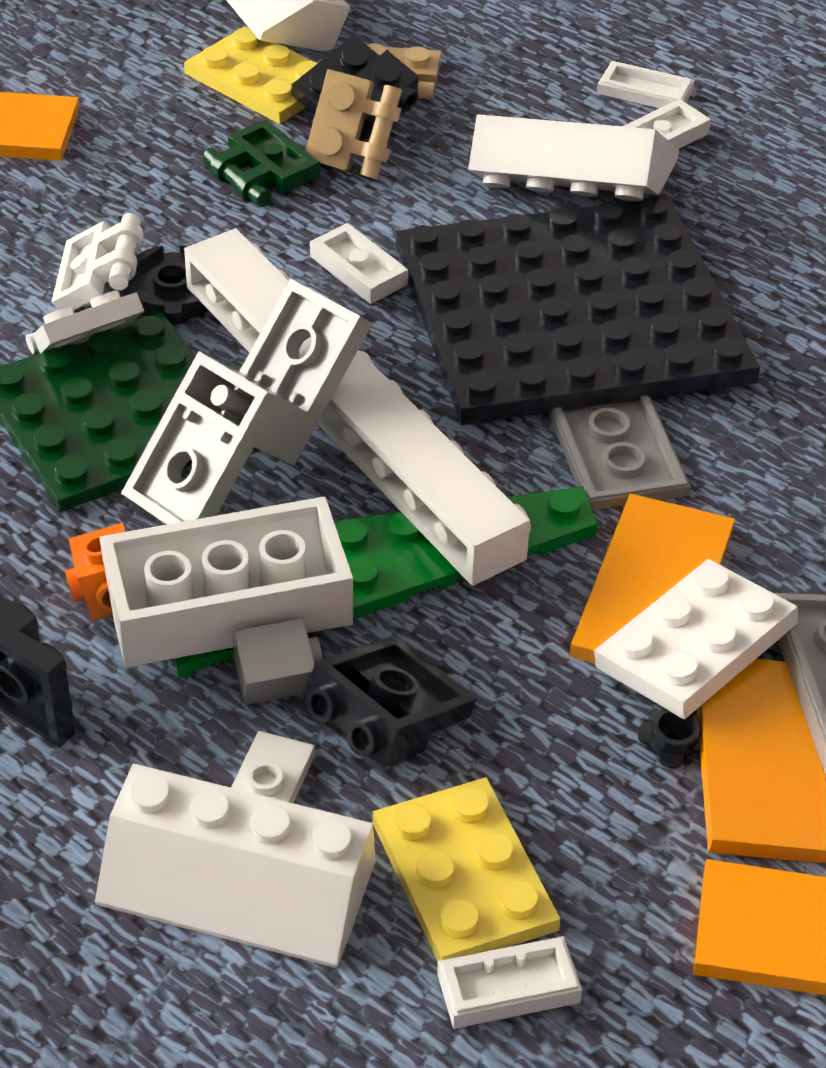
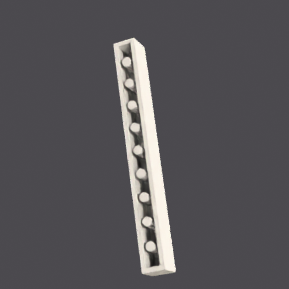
[184,228,531,586]

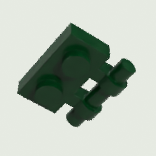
[203,120,320,207]

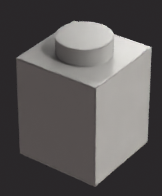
[233,618,323,705]

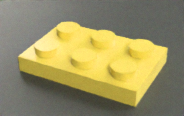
[184,26,318,124]
[373,777,560,962]

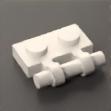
[51,213,143,311]
[26,290,144,354]

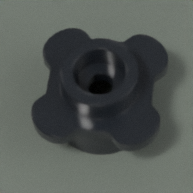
[637,708,700,769]

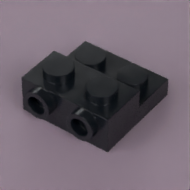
[291,35,419,141]
[0,595,76,748]
[303,635,477,768]

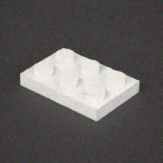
[594,559,798,719]

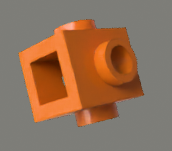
[65,523,126,621]

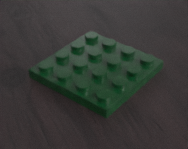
[0,312,196,512]

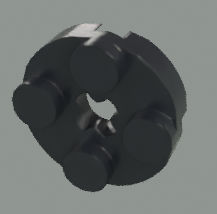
[124,245,209,325]

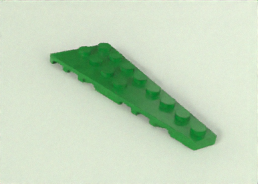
[175,487,597,678]

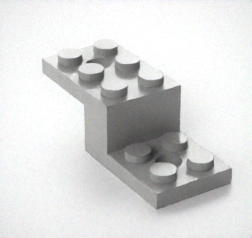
[121,278,373,524]

